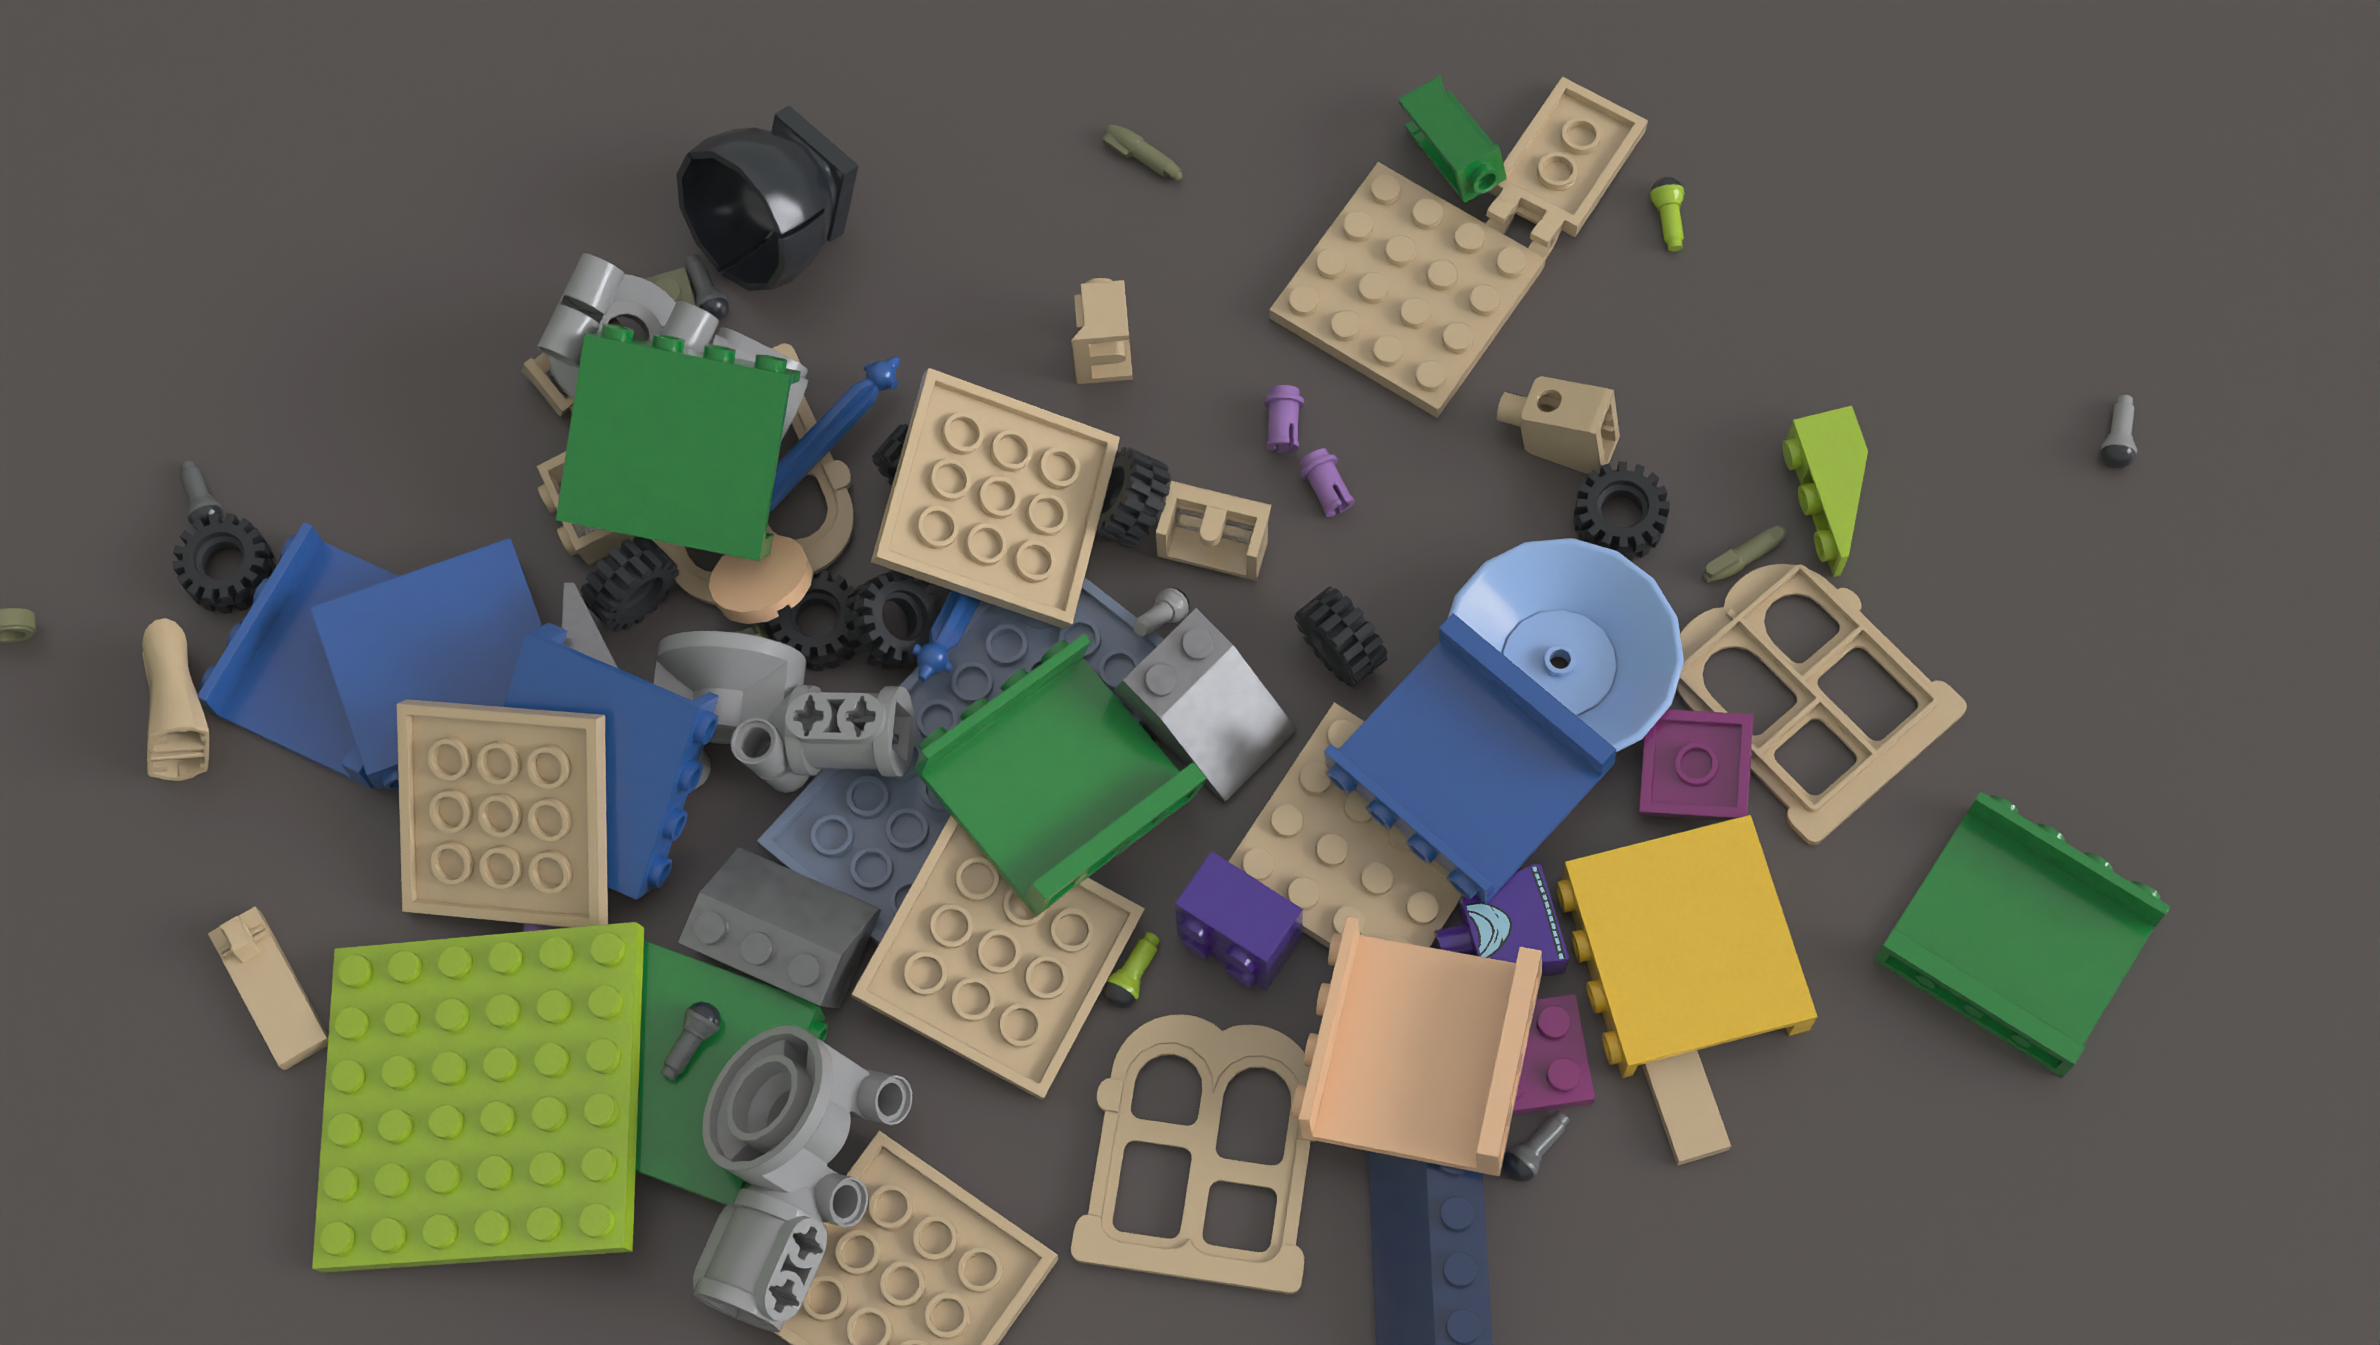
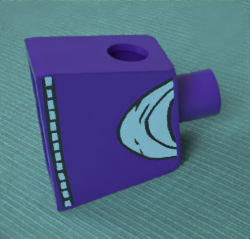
[1434,863,1569,976]

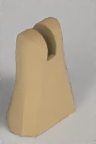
[142,618,209,781]

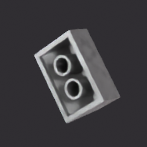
[678,847,882,1009]

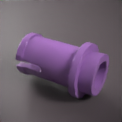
[1264,385,1304,453]
[1299,448,1355,517]

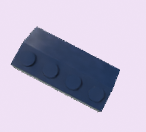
[1367,1151,1493,1345]

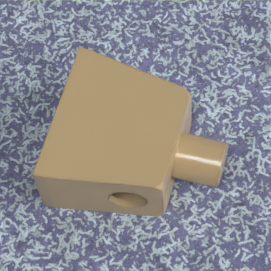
[1497,376,1620,475]

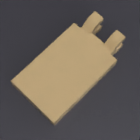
[1486,77,1648,259]

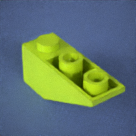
[1782,406,1868,577]

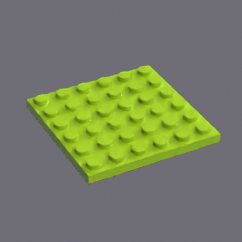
[312,922,644,1273]

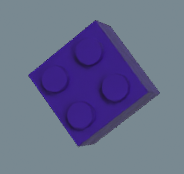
[1175,851,1303,991]

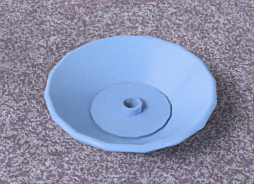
[1447,538,1684,752]

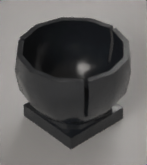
[676,105,859,291]

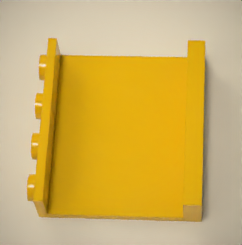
[1555,815,1818,1079]

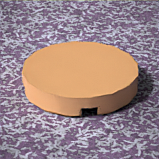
[709,535,813,624]

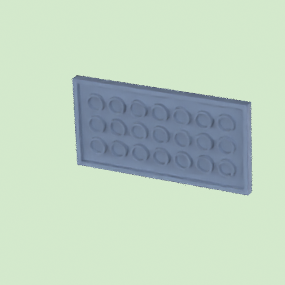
[757,577,1164,946]

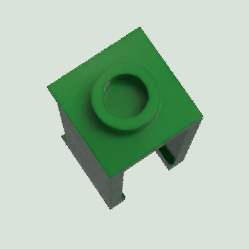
[1398,75,1507,203]

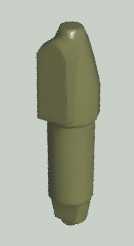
[1102,124,1183,181]
[1702,525,1787,583]

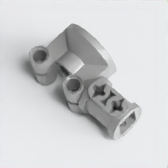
[537,253,808,441]
[654,631,915,793]
[692,1025,912,1333]

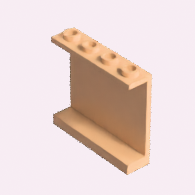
[1292,916,1542,1176]

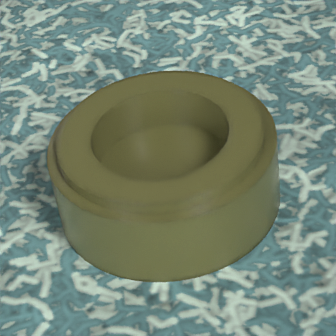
[0,608,36,643]

